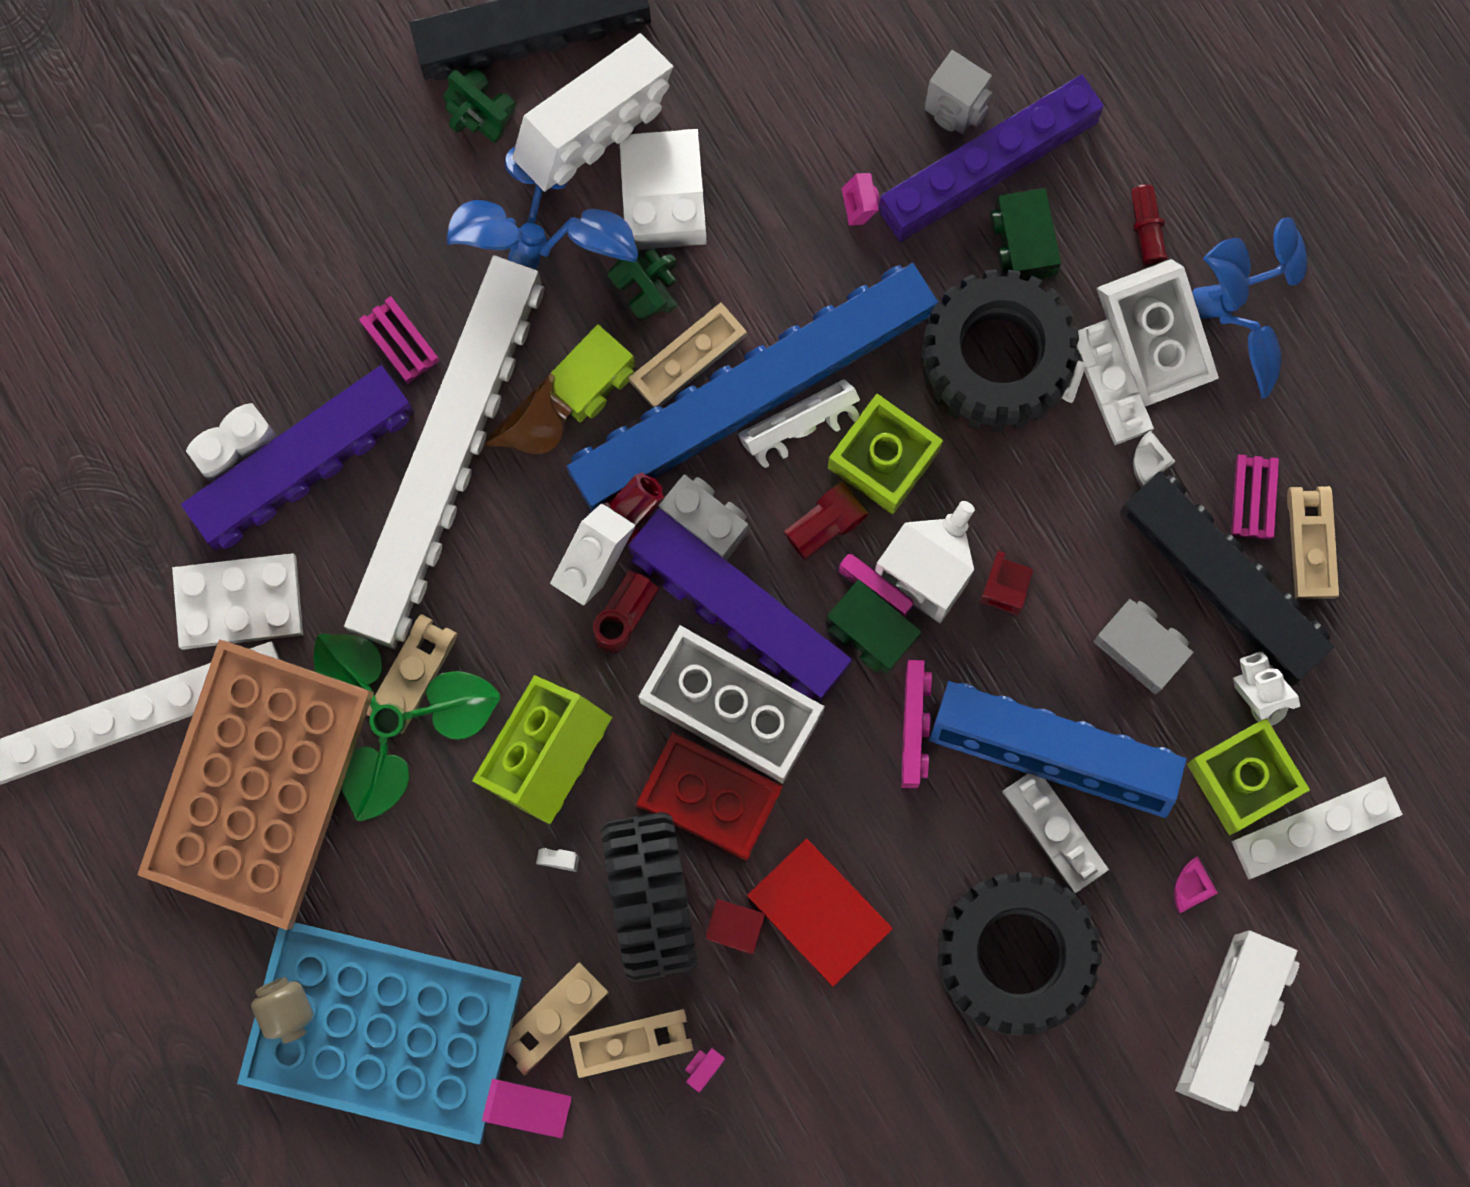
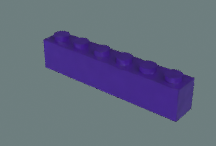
[878,74,1104,243]
[180,365,414,551]
[628,508,852,703]

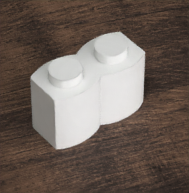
[186,403,277,483]

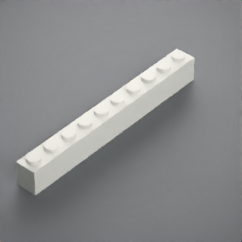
[344,255,545,650]

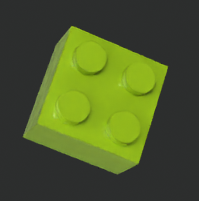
[828,394,943,515]
[1187,718,1310,836]

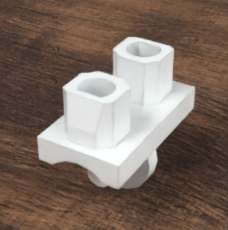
[1233,652,1300,725]

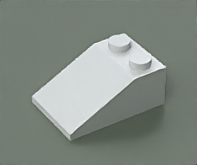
[620,129,707,250]
[1097,259,1219,407]

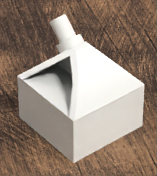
[875,501,975,624]

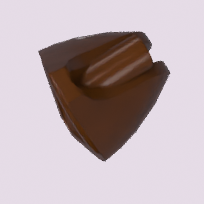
[485,372,572,454]

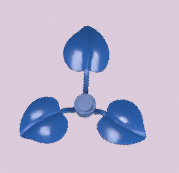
[447,147,638,270]
[1192,217,1307,399]

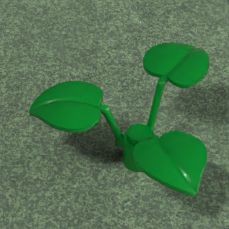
[313,634,500,821]

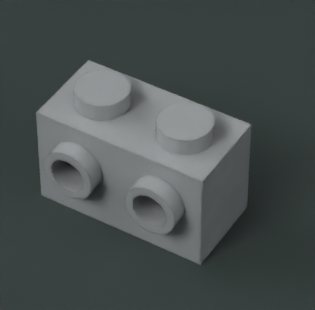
[924,50,993,135]
[659,474,748,561]
[1093,599,1193,695]

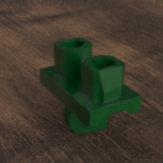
[443,68,516,144]
[607,249,678,320]

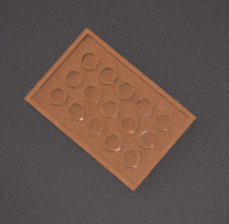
[137,639,374,930]

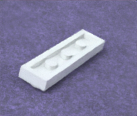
[1232,777,1403,880]

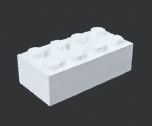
[512,33,673,192]
[638,625,825,784]
[1175,931,1299,1112]

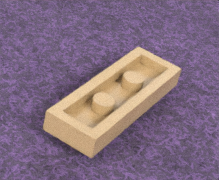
[629,303,747,408]

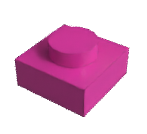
[841,173,879,226]
[685,1048,725,1093]

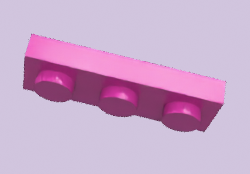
[901,660,932,788]

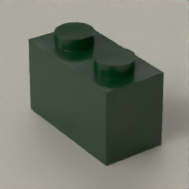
[990,188,1061,281]
[826,579,922,675]

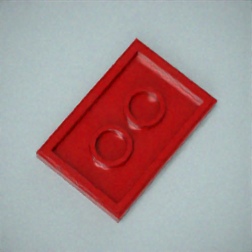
[636,732,783,861]
[747,838,893,987]

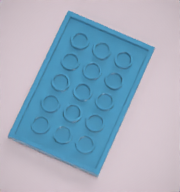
[237,922,524,1145]

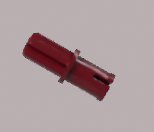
[1131,184,1168,265]

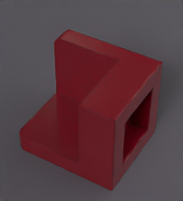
[979,551,1033,616]
[706,899,765,956]

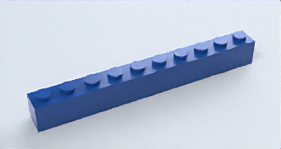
[567,263,939,511]

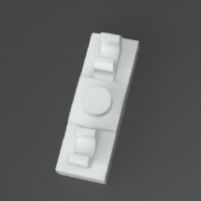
[1076,319,1154,445]
[738,379,860,468]
[1002,774,1109,894]

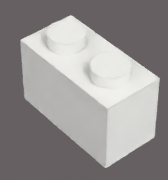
[550,503,636,606]

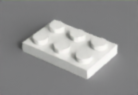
[172,553,303,650]

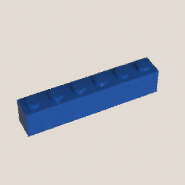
[929,681,1187,818]

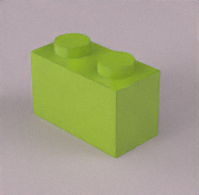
[551,324,635,423]

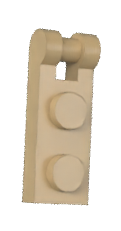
[1287,486,1339,600]
[366,614,458,734]
[505,962,609,1076]
[569,1009,694,1078]

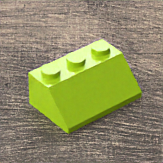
[472,675,613,825]

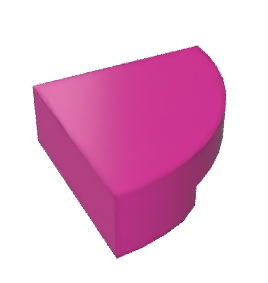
[1174,856,1218,913]

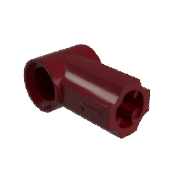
[604,472,664,546]
[784,482,869,560]
[593,570,659,653]

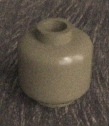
[251,977,314,1044]

